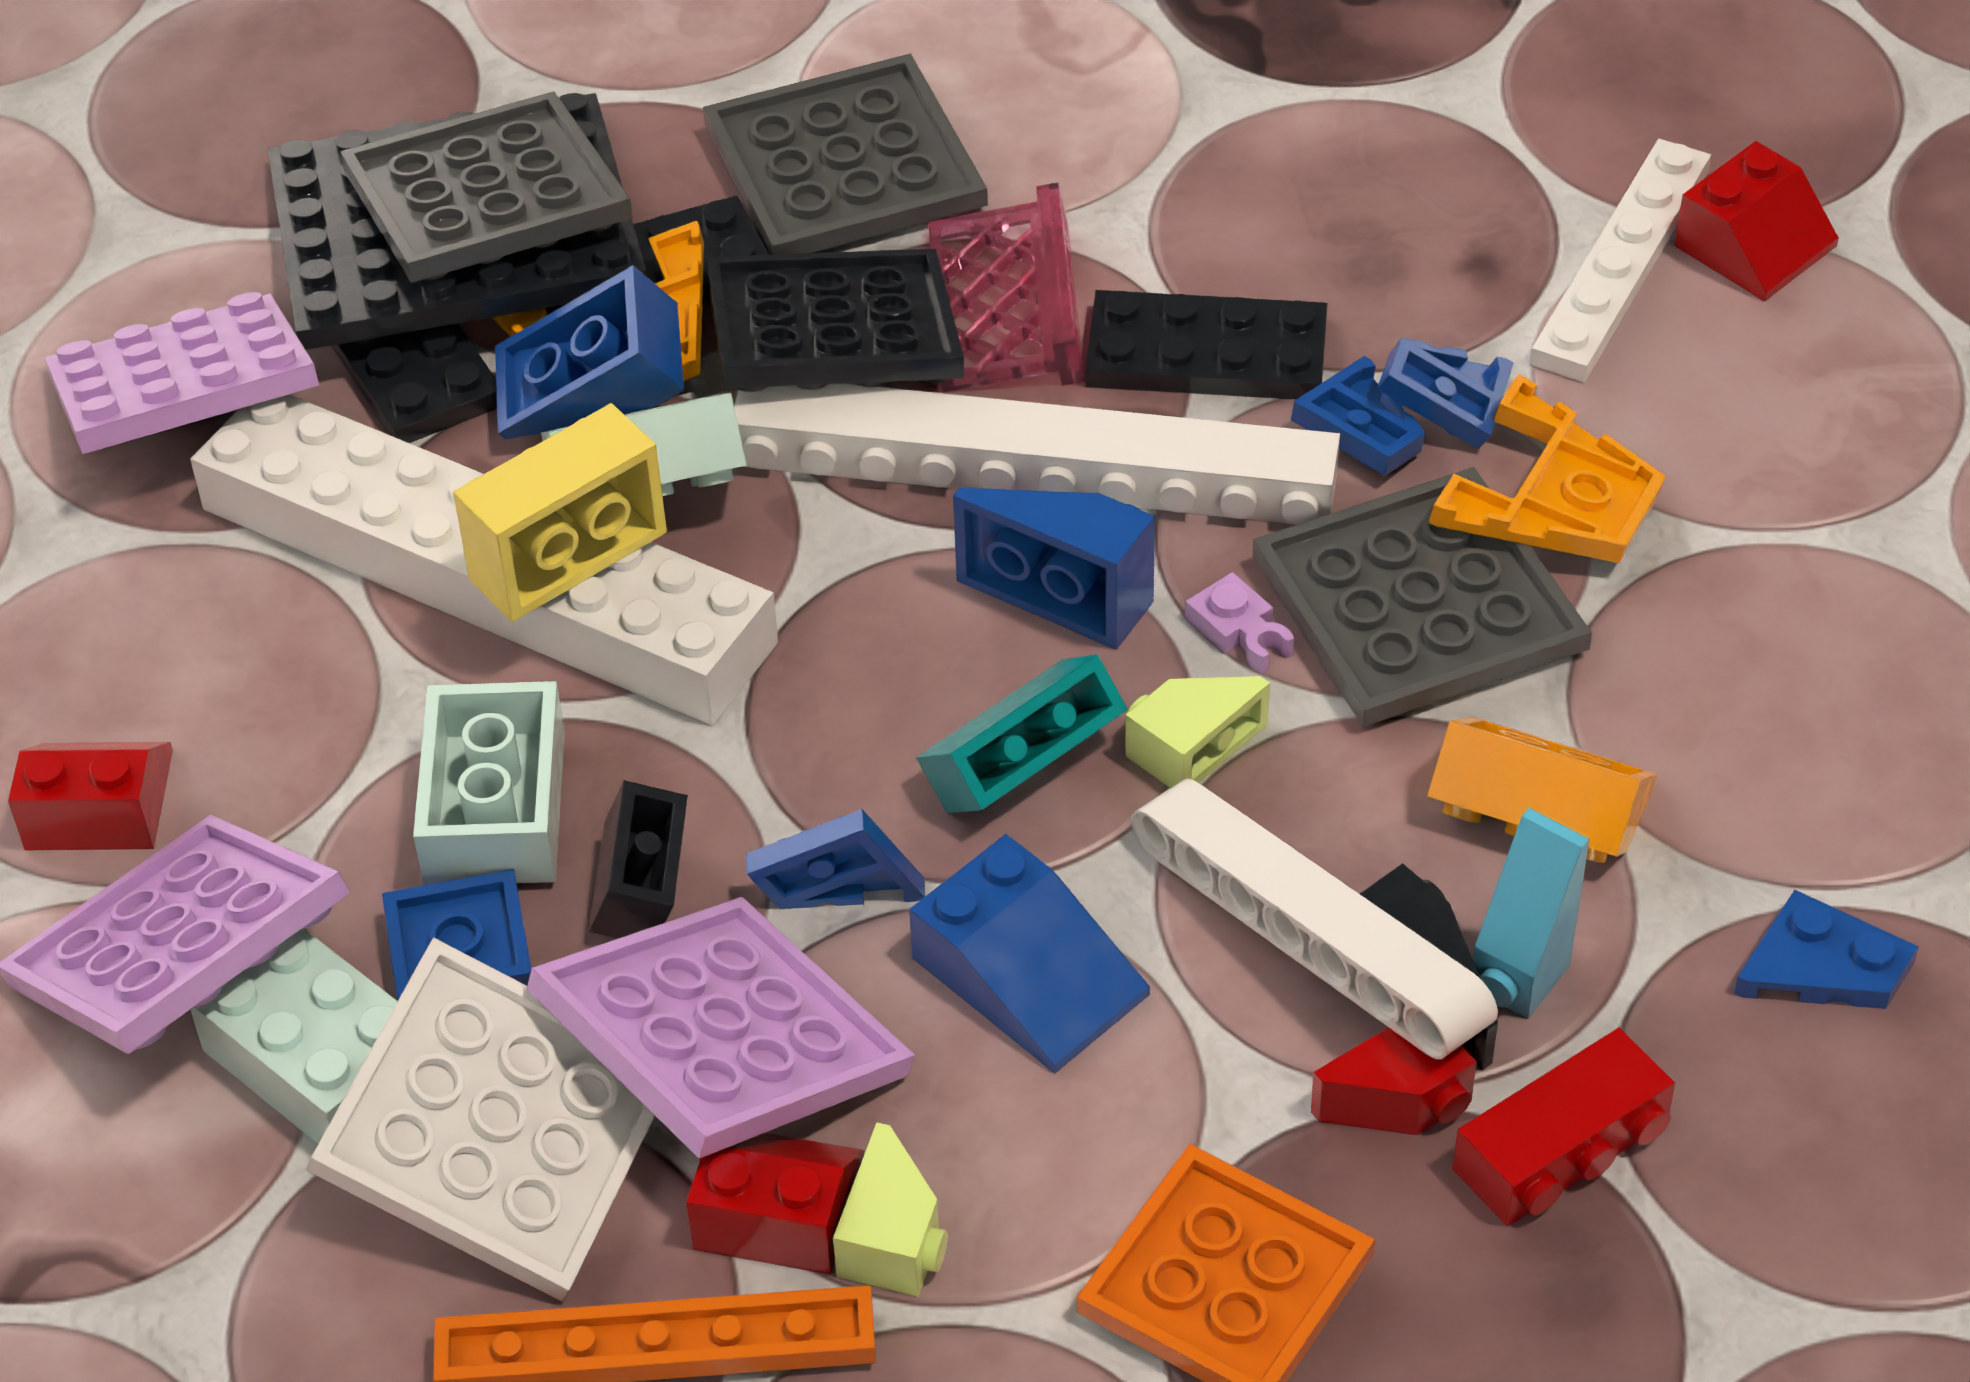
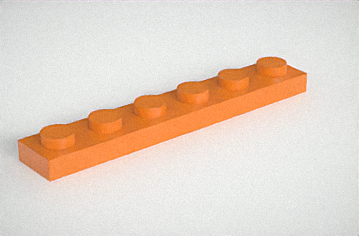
[433,1285,876,1382]

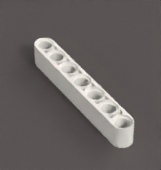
[1131,779,1498,1059]

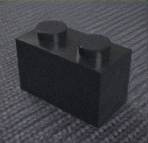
[589,780,688,938]

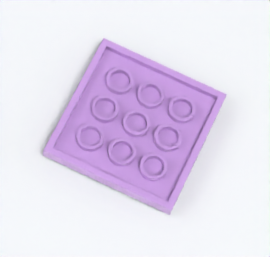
[45,292,320,454]
[0,814,350,1054]
[527,897,915,1158]

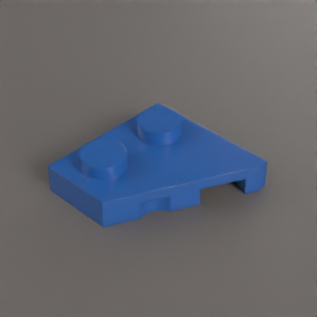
[1377,337,1514,449]

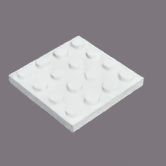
[305,937,655,1301]

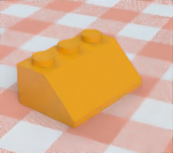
[1427,716,1658,863]

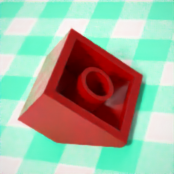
[1675,141,1839,302]
[8,742,173,850]
[686,1133,865,1275]

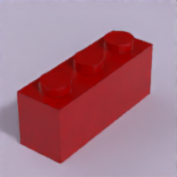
[1452,1027,1675,1227]

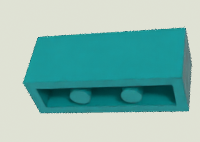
[916,654,1128,813]

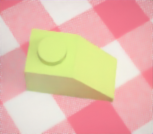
[1125,676,1270,788]
[833,1122,948,1297]

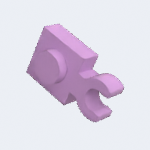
[1185,572,1294,674]

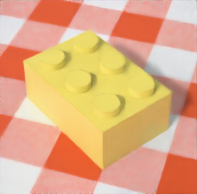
[453,403,667,622]

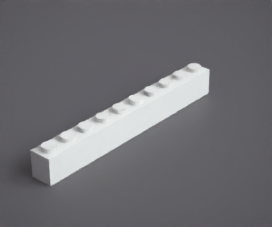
[734,384,1340,525]

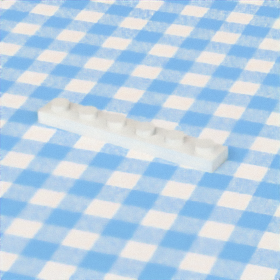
[1530,138,1712,383]

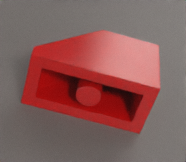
[1311,1027,1477,1135]

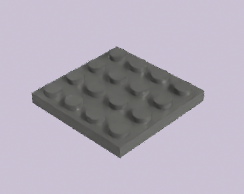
[703,53,988,255]
[340,91,633,283]
[1253,467,1592,727]

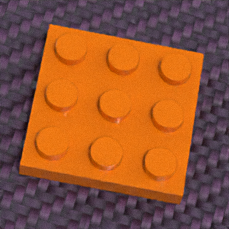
[1076,1143,1375,1382]

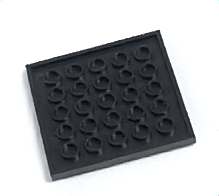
[268,93,647,350]

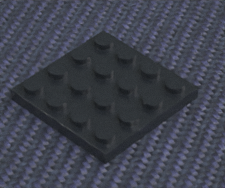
[706,248,964,392]

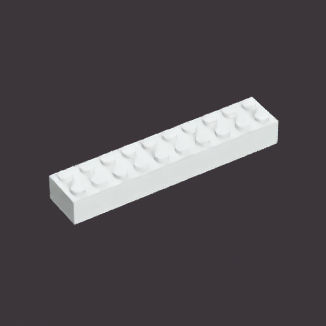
[190,394,778,726]

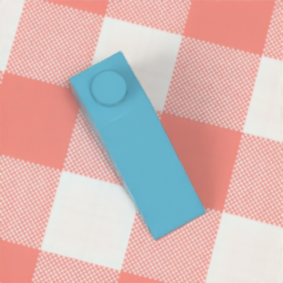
[1473,808,1589,1019]

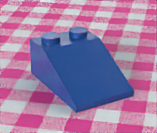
[495,265,684,439]
[953,487,1155,650]
[909,834,1150,1074]

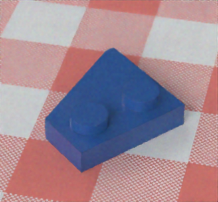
[1291,356,1425,476]
[746,809,925,909]
[1734,890,1919,1009]

